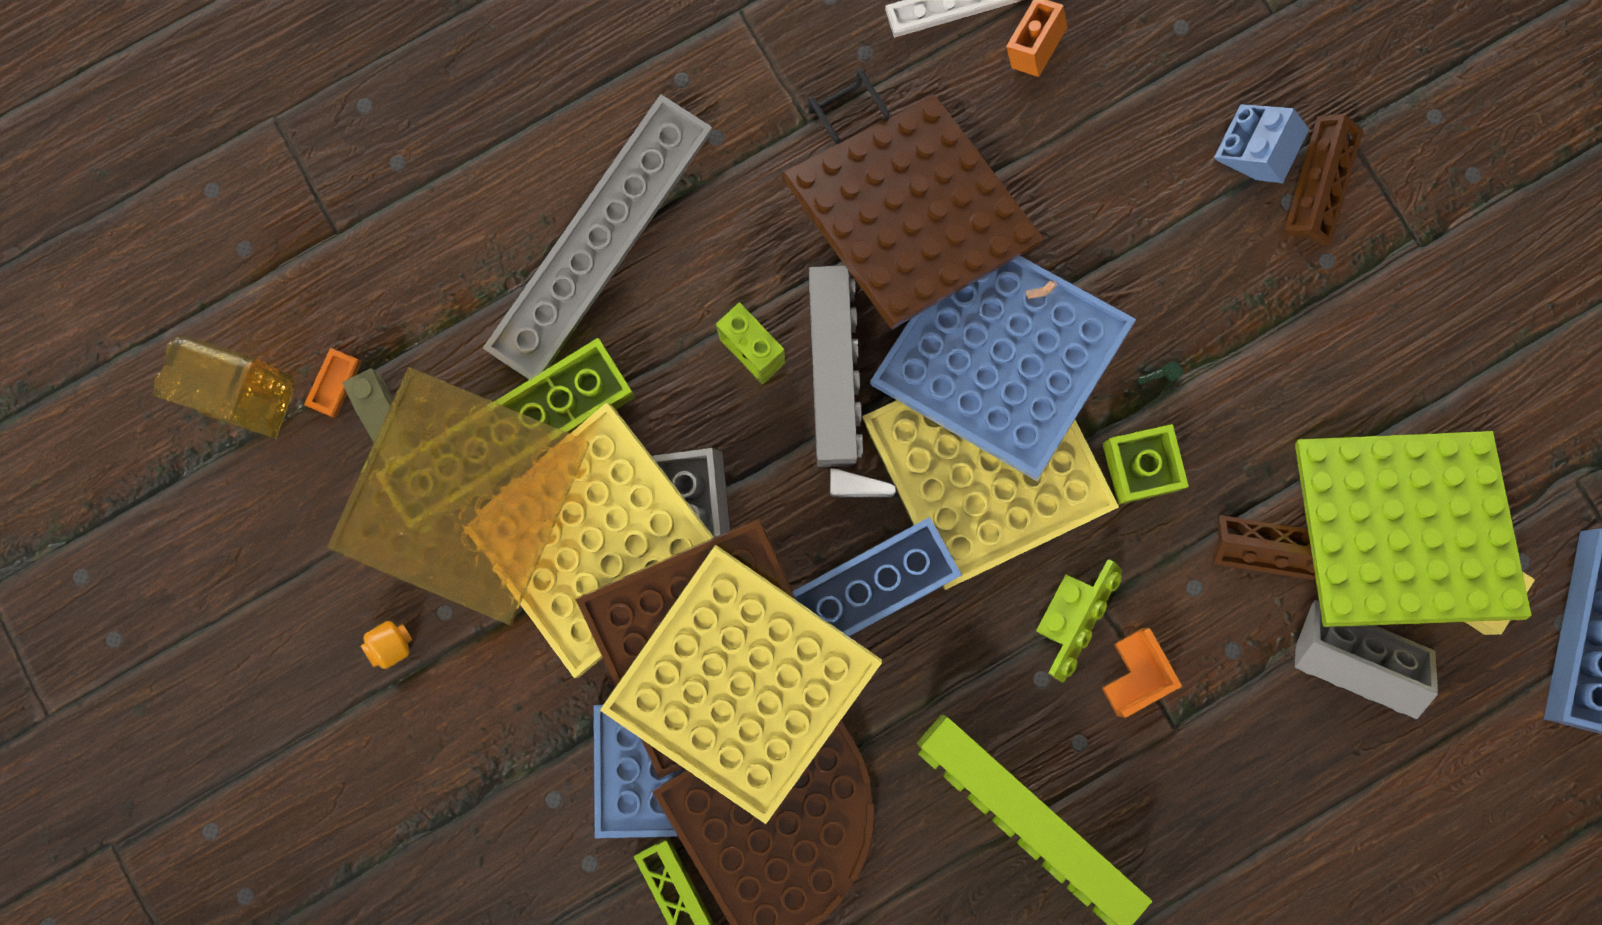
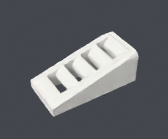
[830,469,895,497]

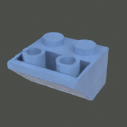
[1214,104,1309,183]

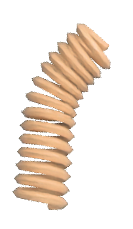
[1026,281,1057,299]

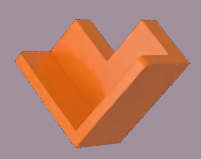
[1101,628,1182,718]

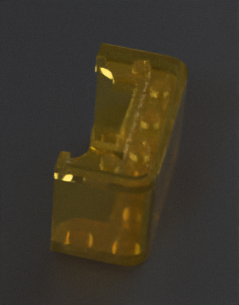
[153,335,295,439]

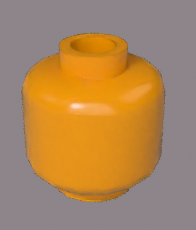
[361,621,413,669]

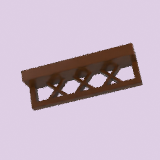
[1284,114,1364,245]
[1212,515,1316,581]

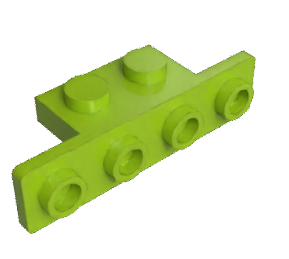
[1036,559,1122,683]

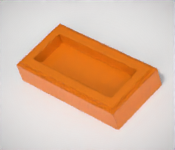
[304,348,362,419]

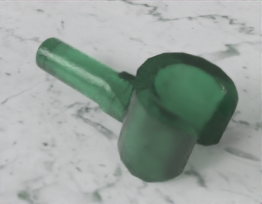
[1136,361,1184,385]

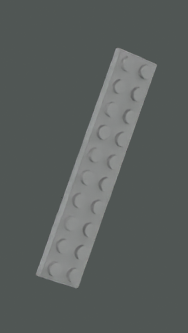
[483,94,713,380]

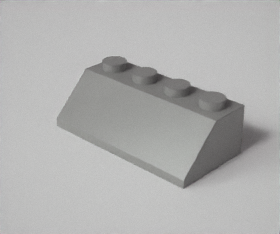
[1295,600,1438,719]

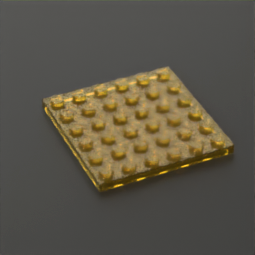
[327,367,590,625]

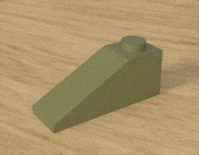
[342,368,416,466]

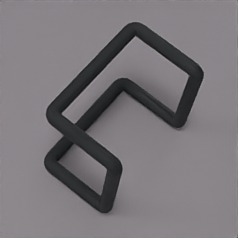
[808,69,890,145]

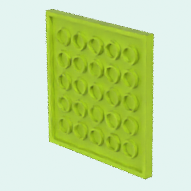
[1295,431,1532,627]

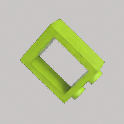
[715,302,785,385]

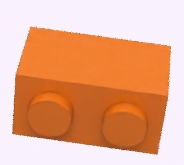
[1006,0,1067,77]

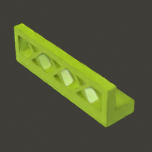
[634,837,715,925]

